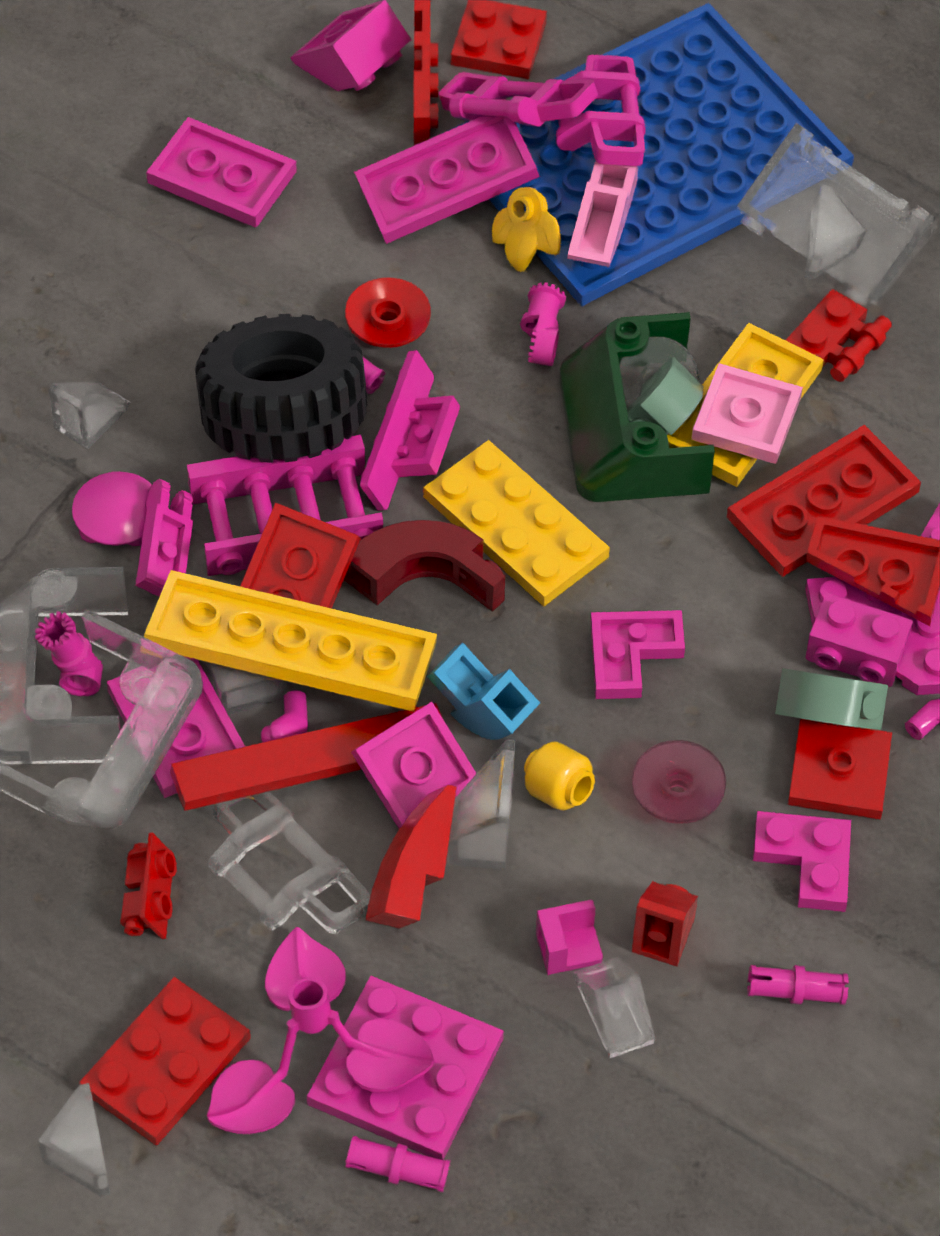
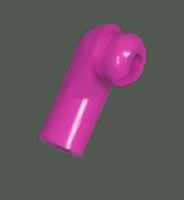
[261,690,308,743]
[905,699,940,740]

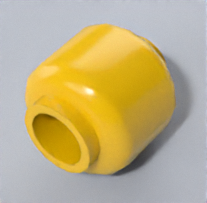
[524,741,595,811]

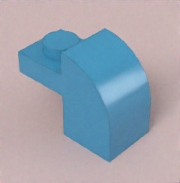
[427,643,540,740]

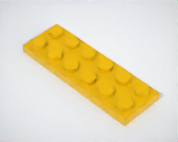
[144,570,437,712]

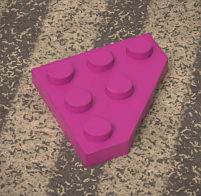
[805,577,940,695]

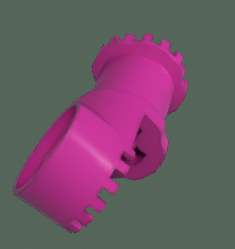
[520,282,566,367]
[35,612,103,696]

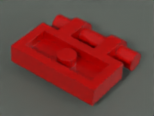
[785,289,892,382]

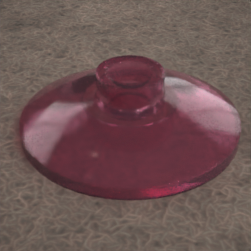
[632,740,726,824]

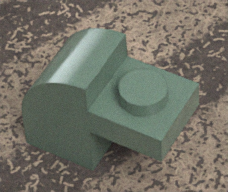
[627,356,703,435]
[775,668,888,730]

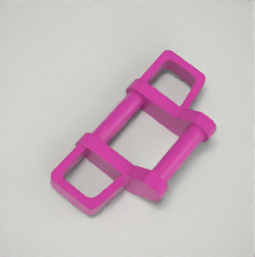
[556,55,646,166]
[438,72,598,127]

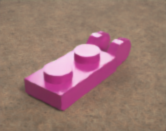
[135,478,193,597]

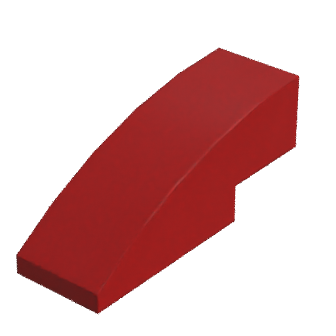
[365,785,457,929]

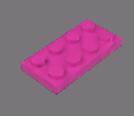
[354,115,540,244]

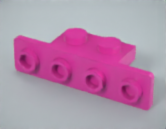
[360,350,461,511]

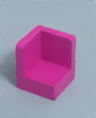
[536,900,603,975]

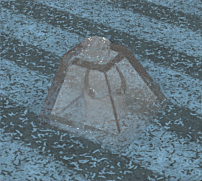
[448,739,516,870]

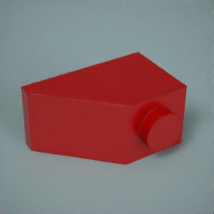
[631,881,698,967]

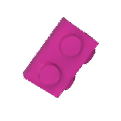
[805,593,913,687]

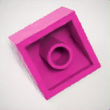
[290,0,412,92]

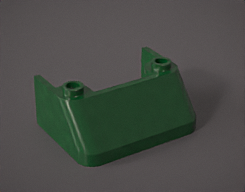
[560,312,715,502]

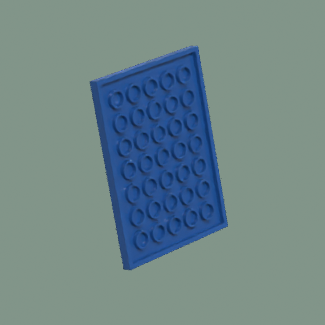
[446,3,854,307]

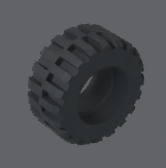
[195,314,367,463]

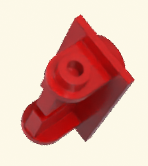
[120,832,177,939]

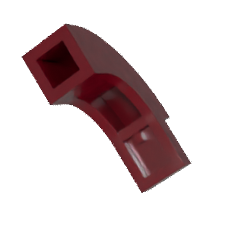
[344,520,505,612]

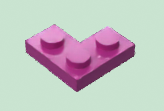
[590,610,685,699]
[753,811,851,912]

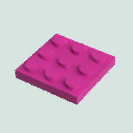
[307,976,504,1160]

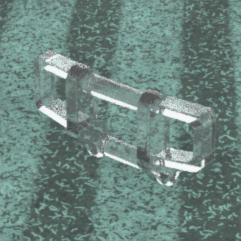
[207,791,371,934]

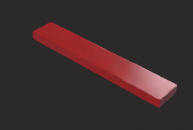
[170,703,442,811]

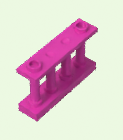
[187,435,383,576]

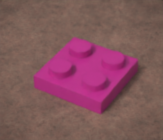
[351,702,481,829]

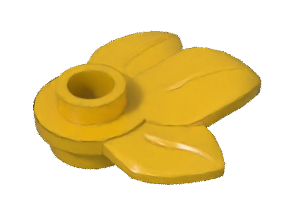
[492,187,561,272]

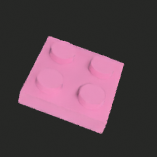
[692,363,803,464]

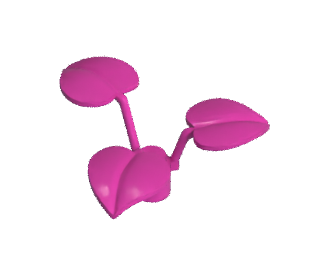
[207,927,434,1134]

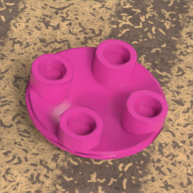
[72,472,152,546]

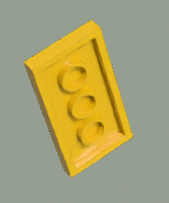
[667,323,824,487]
[423,440,610,607]

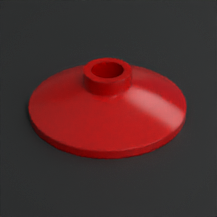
[345,277,431,348]

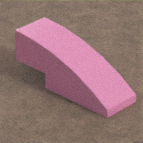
[568,160,638,267]

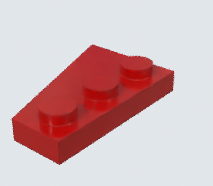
[413,0,438,145]
[807,515,940,626]

